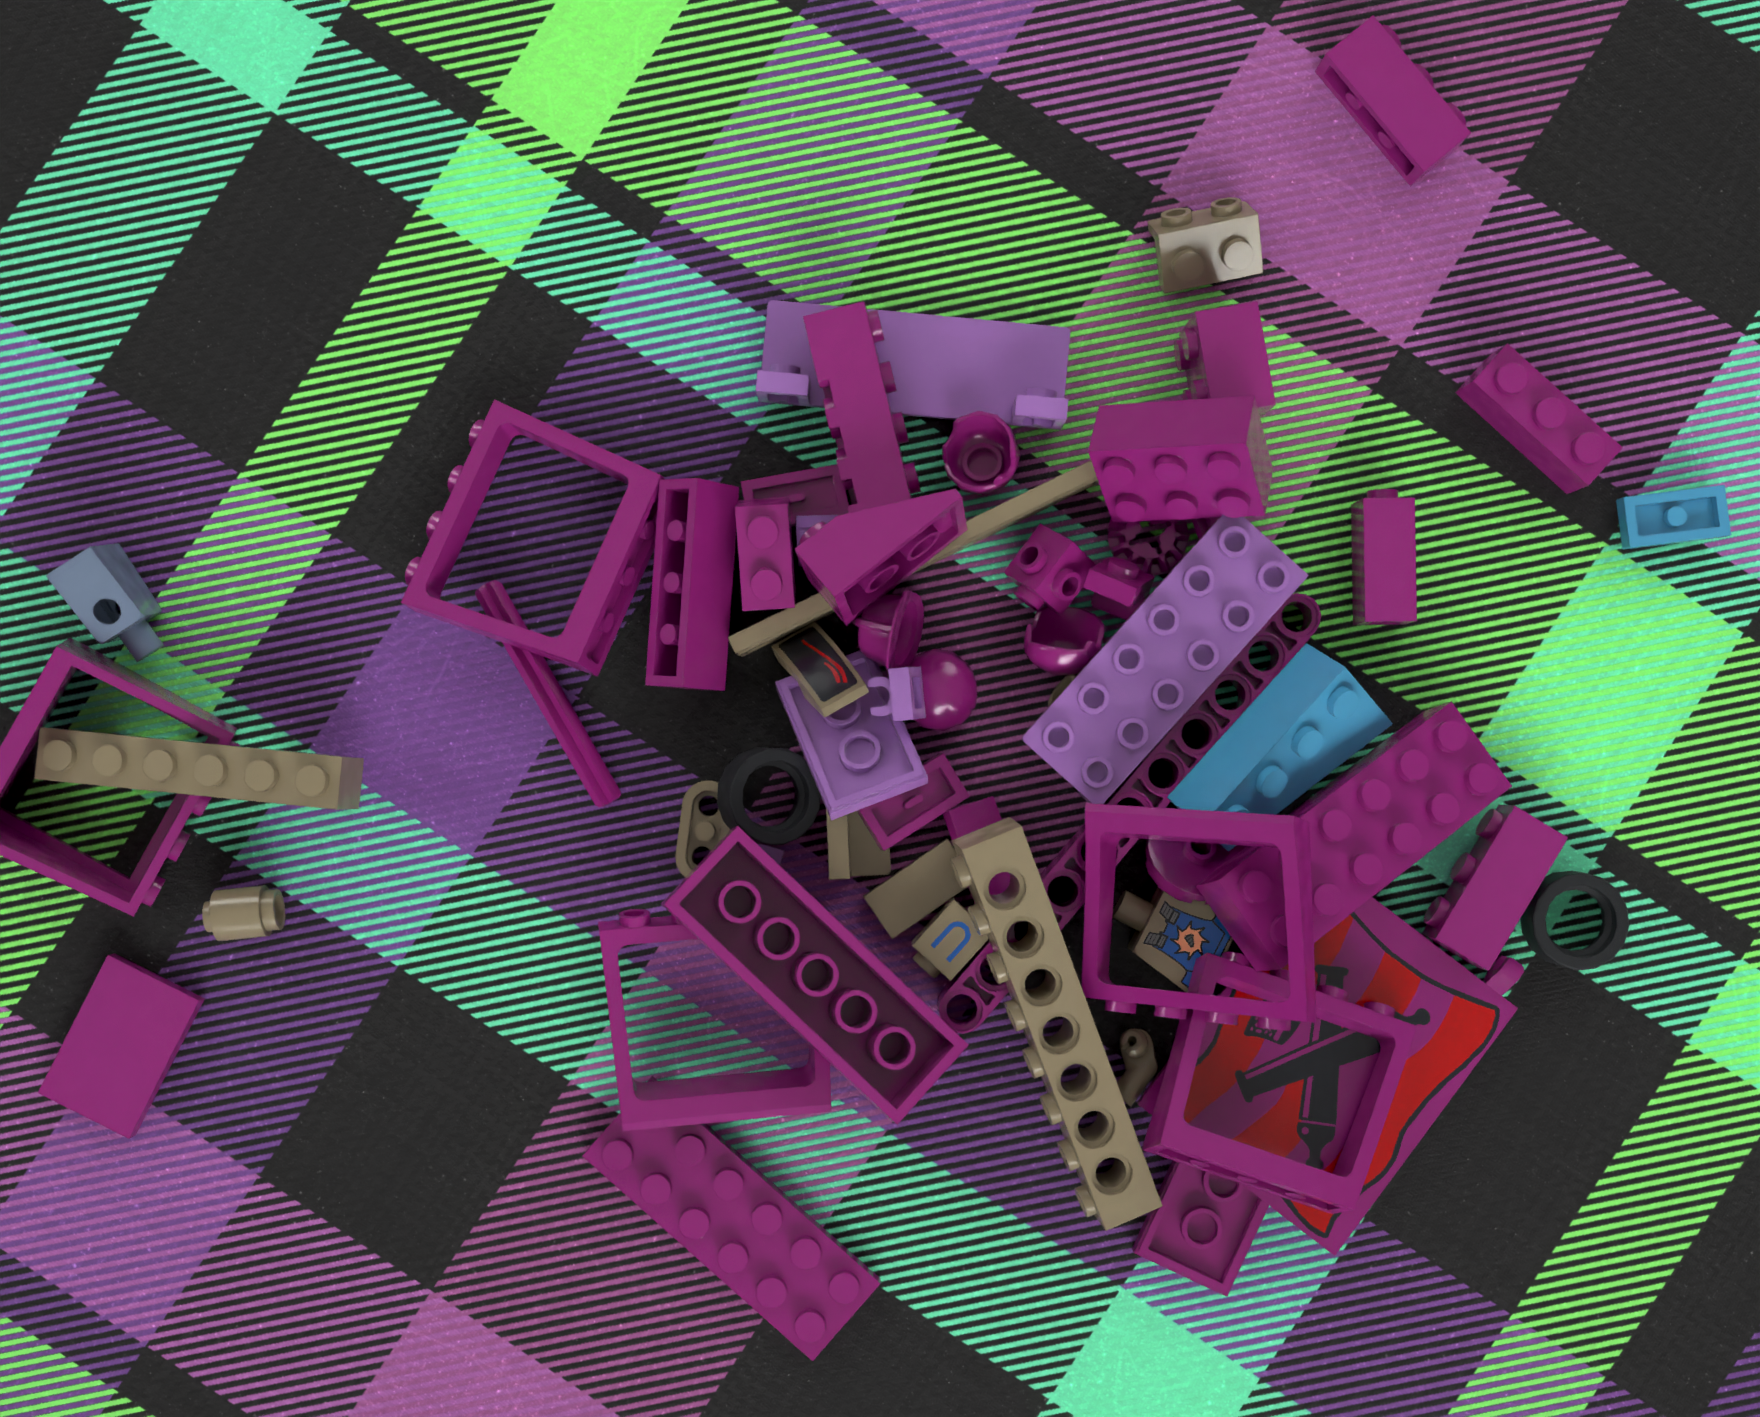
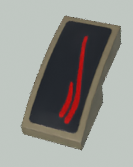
[771,622,869,718]

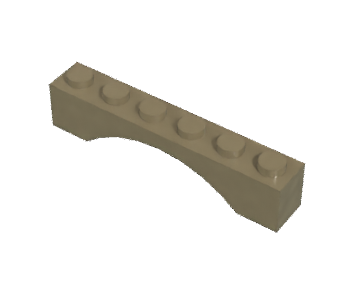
[34,727,364,810]

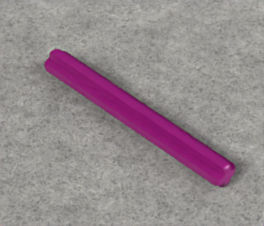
[475,580,621,807]

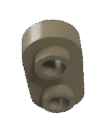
[675,780,730,878]

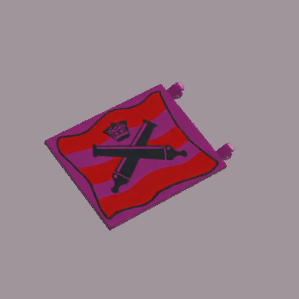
[1137,897,1524,1256]

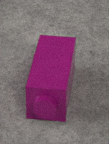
[1351,489,1417,625]

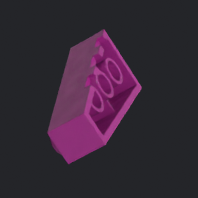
[803,301,921,513]

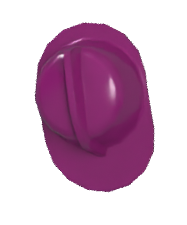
[852,590,924,671]

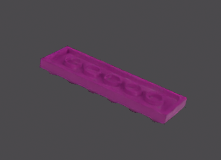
[582,1076,881,1361]

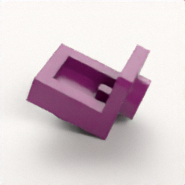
[1083,557,1155,621]

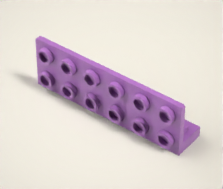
[756,300,1070,430]
[1022,515,1309,804]

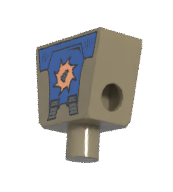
[1112,886,1233,992]

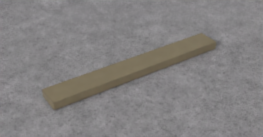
[728,460,1099,657]

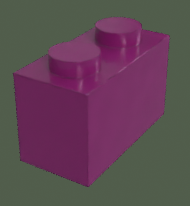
[735,497,796,611]

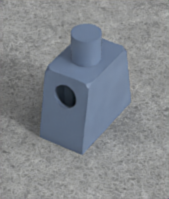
[46,543,164,662]

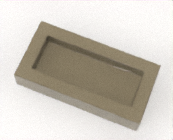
[863,838,968,939]

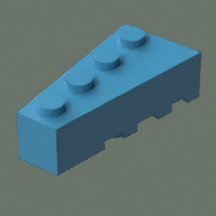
[1167,643,1393,852]

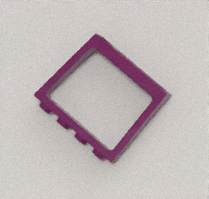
[401,399,664,677]
[1082,803,1317,1031]
[598,904,832,1131]
[1142,952,1418,1214]

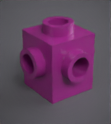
[1004,523,1096,616]

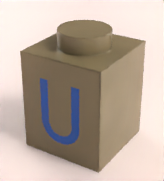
[911,897,989,981]

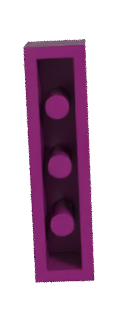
[645,478,739,691]

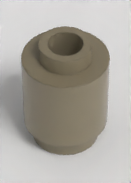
[202,885,285,941]

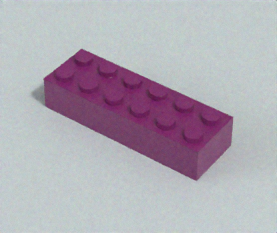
[1195,701,1512,972]
[661,826,969,1125]

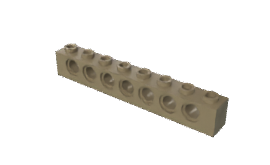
[950,817,1163,1231]

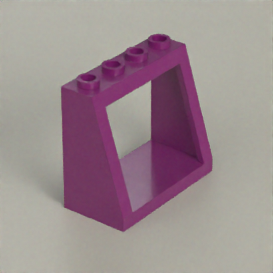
[0,638,240,917]

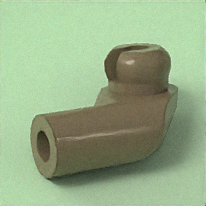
[1117,1028,1158,1107]

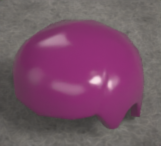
[942,411,1020,495]
[1024,606,1105,676]
[909,649,977,731]

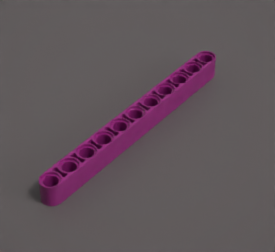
[937,593,1321,1034]

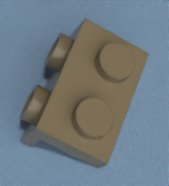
[1148,197,1263,294]

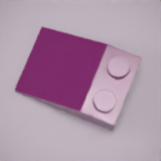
[795,489,968,625]

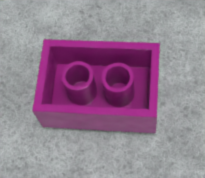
[1088,395,1273,522]

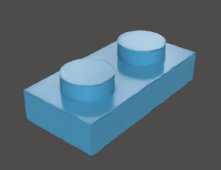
[1616,485,1731,550]

